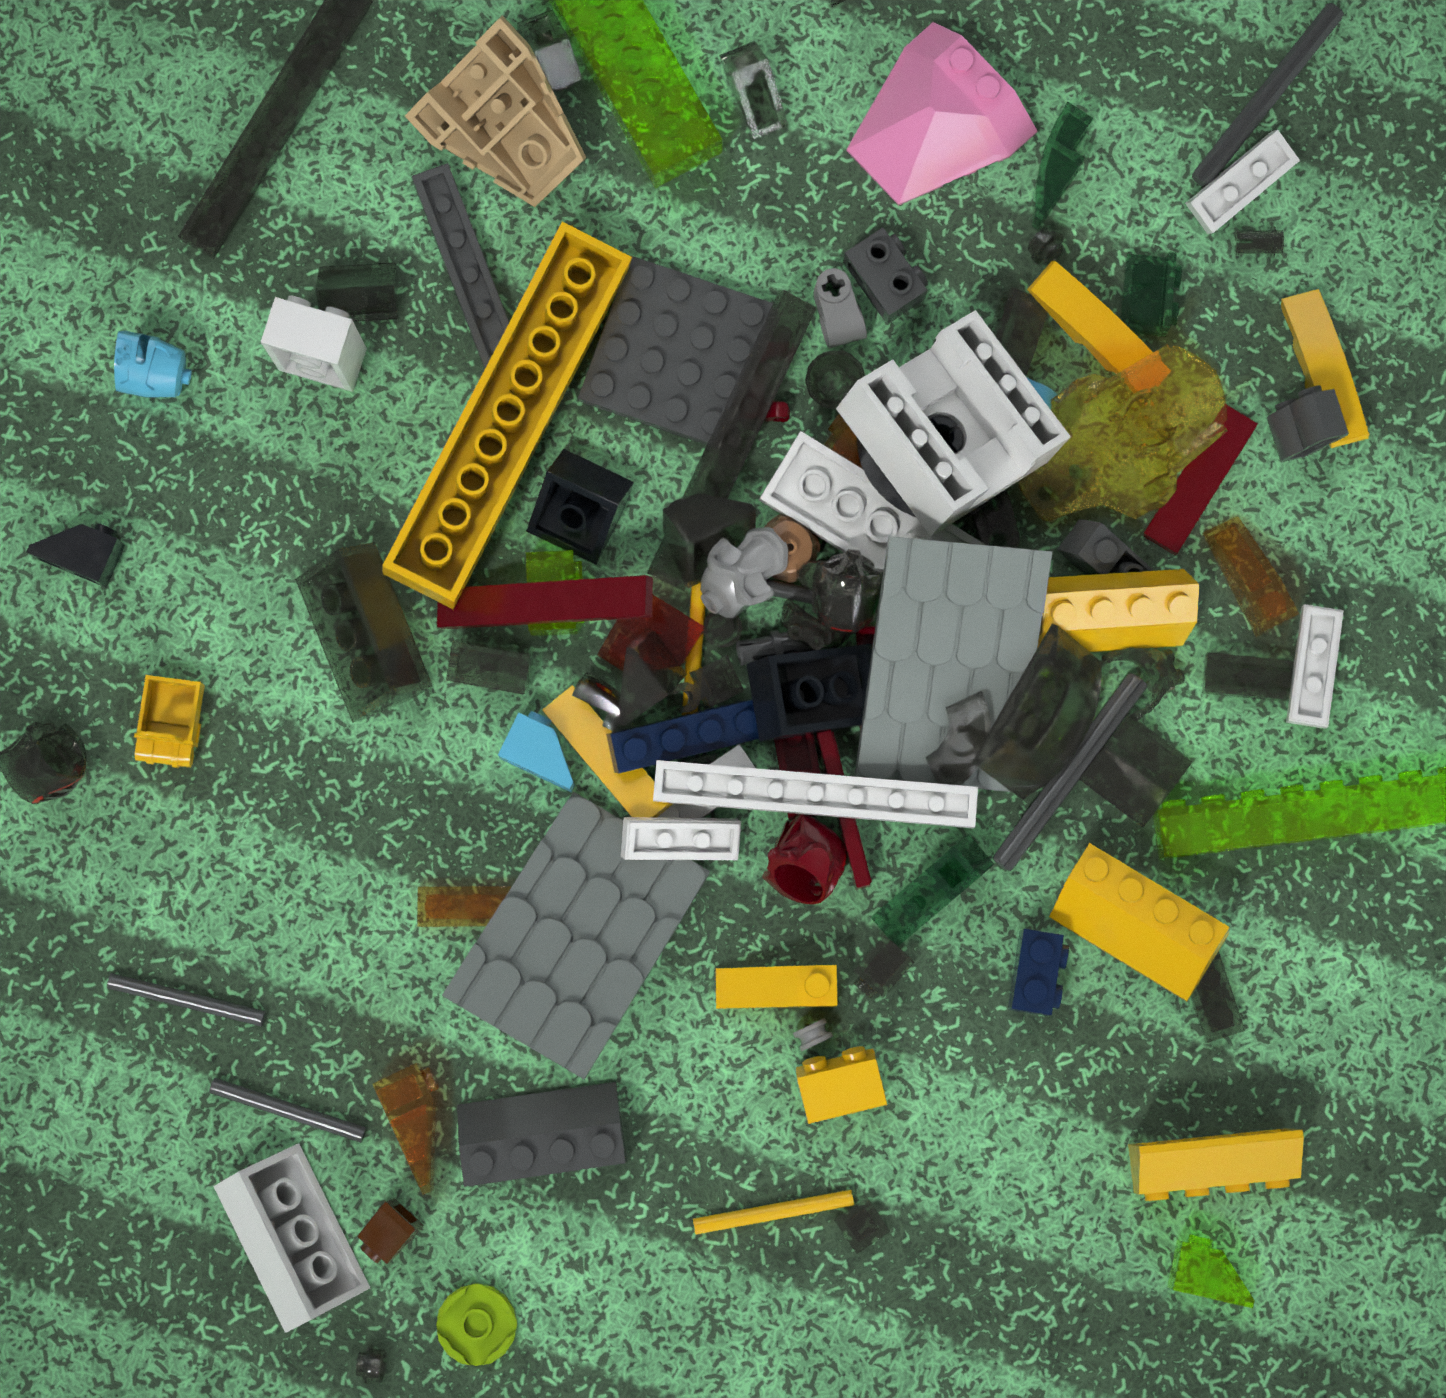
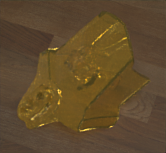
[1019,345,1228,522]

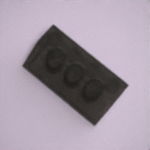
[295,542,433,723]

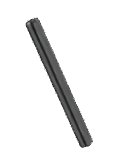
[1192,3,1344,187]
[993,673,1147,871]

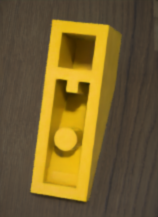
[716,965,837,1009]

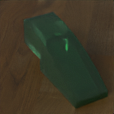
[1032,102,1094,230]

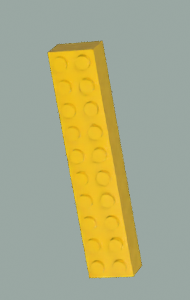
[382,221,632,609]

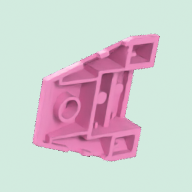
[846,22,1038,206]

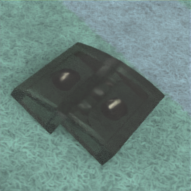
[1079,713,1193,827]

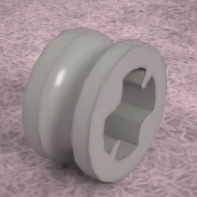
[793,1018,833,1051]

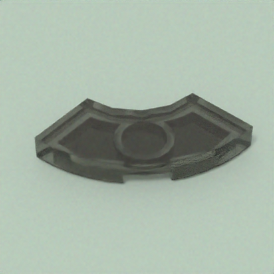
[926,691,991,785]

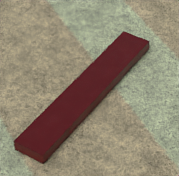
[437,575,653,629]

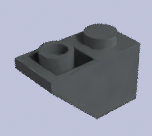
[1057,519,1154,575]

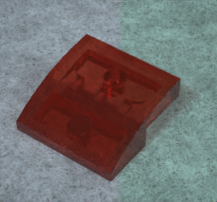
[597,595,705,697]

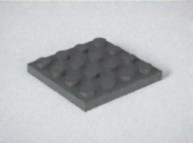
[578,256,777,451]

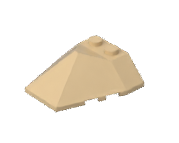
[405,15,586,207]

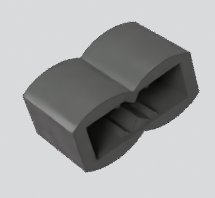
[1267,386,1349,462]

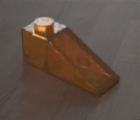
[1202,516,1299,638]
[372,1063,439,1195]

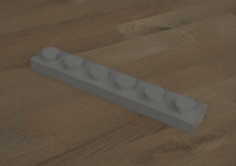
[412,163,509,369]

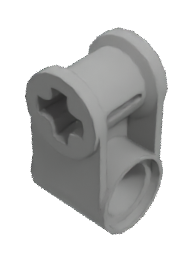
[813,268,867,349]

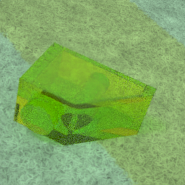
[1167,1234,1255,1308]

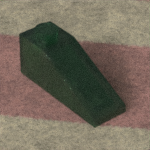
[871,834,994,948]

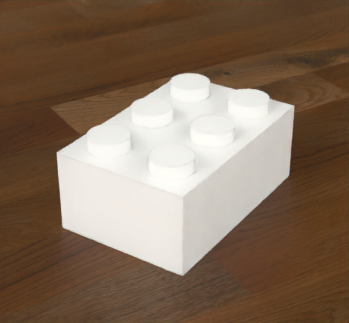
[261,296,367,392]

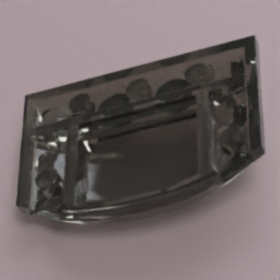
[971,623,1102,800]

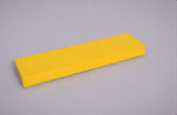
[542,685,673,818]

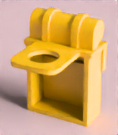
[134,675,205,768]

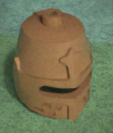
[765,514,820,583]

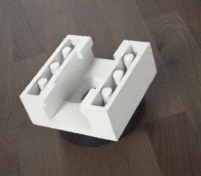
[836,310,1071,536]

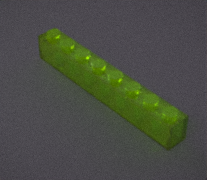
[1152,766,1446,860]

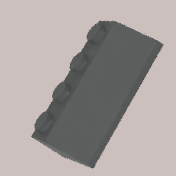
[457,1082,627,1187]

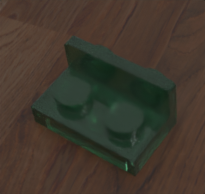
[1120,252,1182,337]

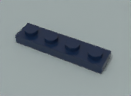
[606,699,759,774]

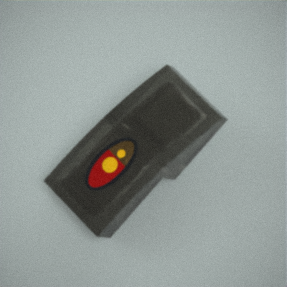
[572,672,648,732]

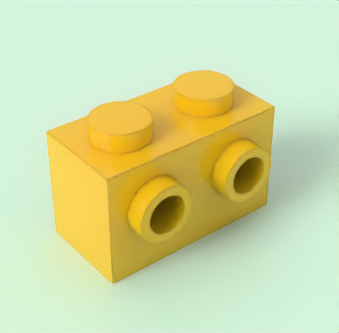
[796,1046,887,1124]

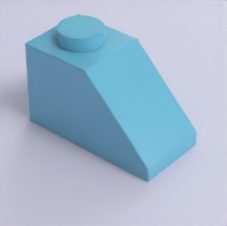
[498,711,575,793]

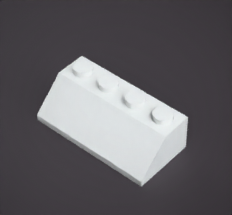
[213,1143,370,1333]

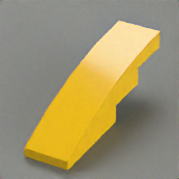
[1027,261,1170,400]
[1281,289,1369,448]

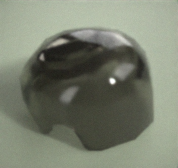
[805,351,865,410]

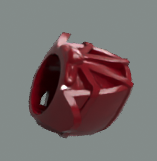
[762,814,847,904]

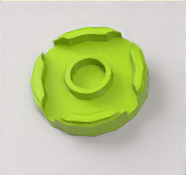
[436,1283,518,1366]

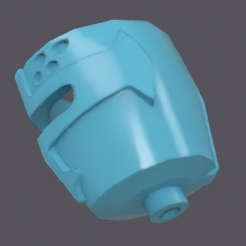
[114,331,192,398]

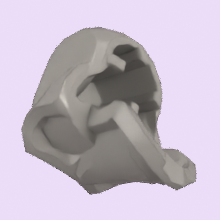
[700,527,788,618]

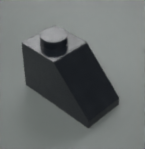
[26,523,125,588]

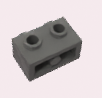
[843,227,928,325]

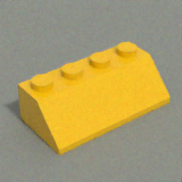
[1036,569,1199,656]
[1049,843,1230,1002]
[1128,1128,1304,1201]

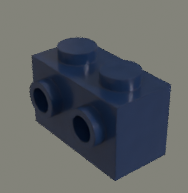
[1007,929,1069,1016]

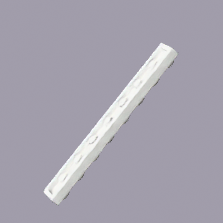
[653,760,978,828]

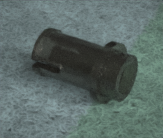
[1235,226,1284,257]

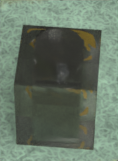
[851,935,915,999]

